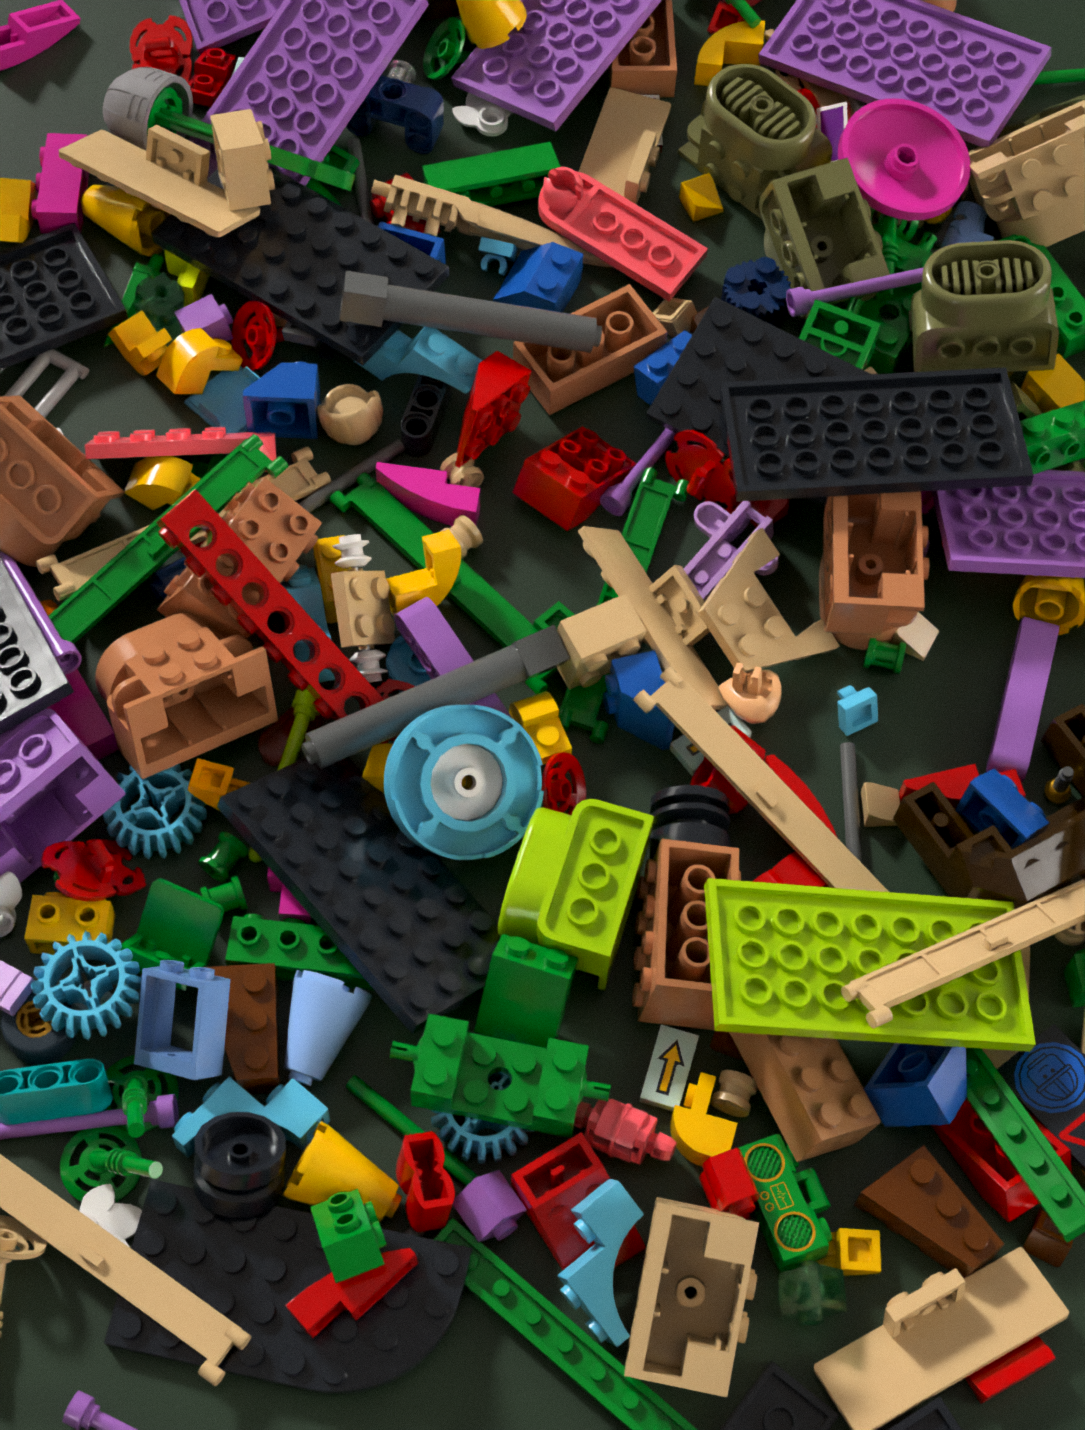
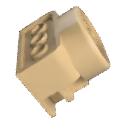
[968,100,1085,247]
[624,1197,759,1397]

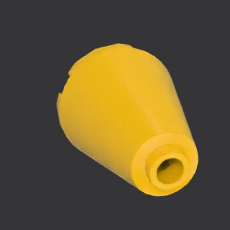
[456,0,527,49]
[81,185,170,257]
[1013,575,1085,635]
[282,1121,402,1222]

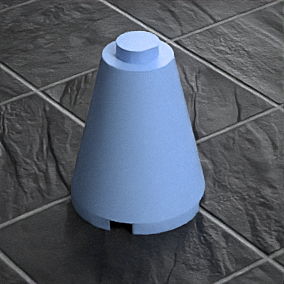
[283,970,372,1086]

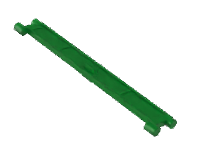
[49,434,289,644]
[558,468,689,744]
[330,472,558,694]

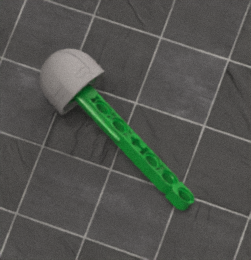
[103,67,356,191]

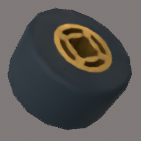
[0,991,77,1064]

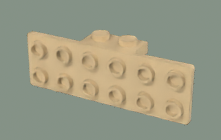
[556,87,671,236]
[59,125,260,237]
[578,526,728,710]
[814,1247,1069,1430]

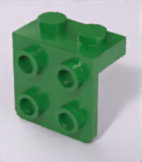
[121,878,224,991]

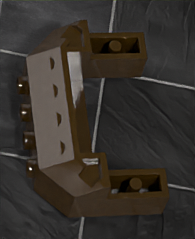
[893,703,1085,909]

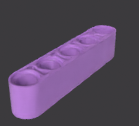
[394,597,513,719]
[986,616,1059,782]

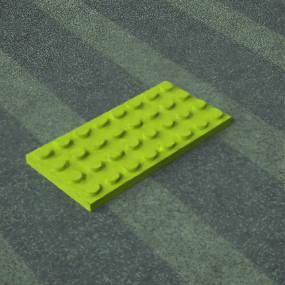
[704,878,1036,1052]

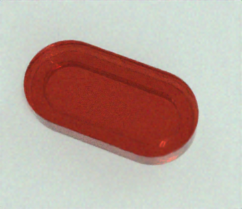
[258,707,323,767]

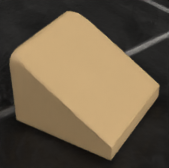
[653,298,697,337]
[892,612,939,661]
[860,782,900,827]

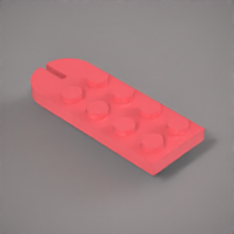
[538,167,708,301]
[85,427,276,472]

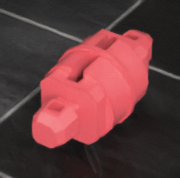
[574,1099,677,1165]

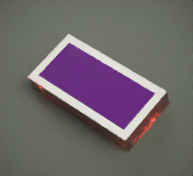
[817,102,851,162]

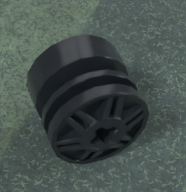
[649,785,730,859]

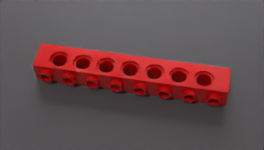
[156,489,384,721]

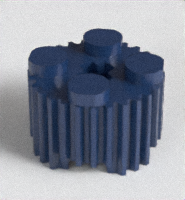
[721,257,792,327]

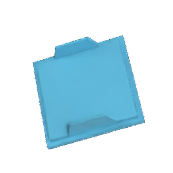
[184,366,260,433]

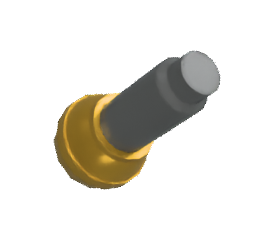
[1044,766,1074,804]

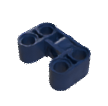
[346,75,444,154]

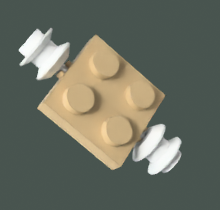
[331,534,395,683]

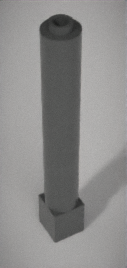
[339,271,602,353]
[302,625,570,769]

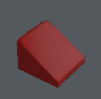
[707,1,745,34]

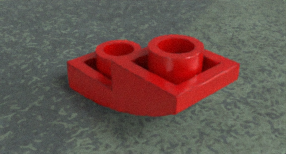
[188,48,236,107]

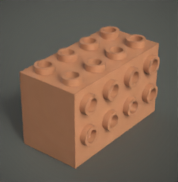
[157,477,322,638]
[632,839,741,1030]

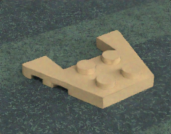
[698,528,840,673]

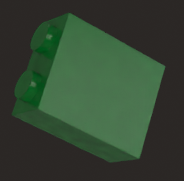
[474,934,579,1048]

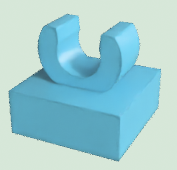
[478,237,518,276]
[837,685,878,736]

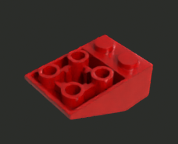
[455,351,532,468]
[512,426,637,531]
[511,1132,646,1271]

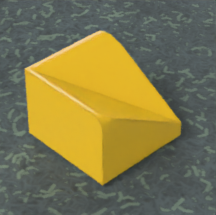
[679,173,723,222]

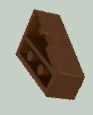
[206,963,281,1095]
[854,1145,1004,1279]

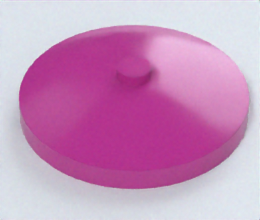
[838,98,971,220]

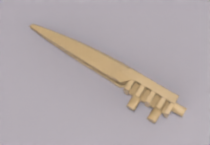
[371,175,612,267]

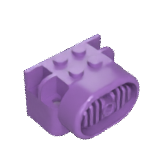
[0,708,126,883]

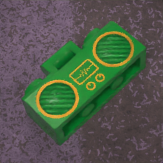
[739,1134,832,1274]

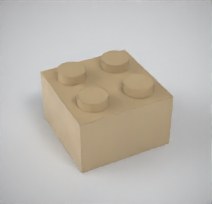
[210,109,275,211]
[557,594,647,690]

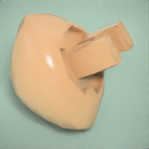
[718,663,782,724]

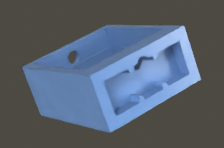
[134,960,231,1080]

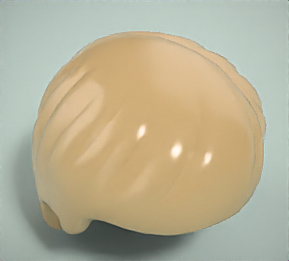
[317,384,383,445]

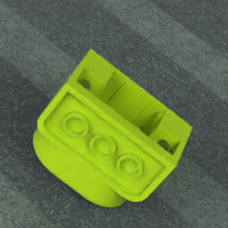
[498,799,654,991]

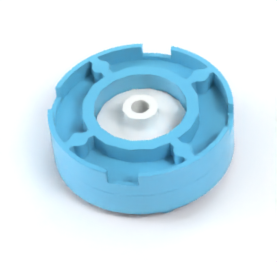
[384,705,544,860]

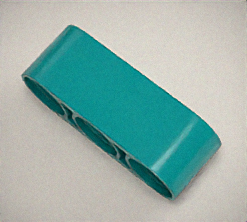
[0,1059,113,1125]

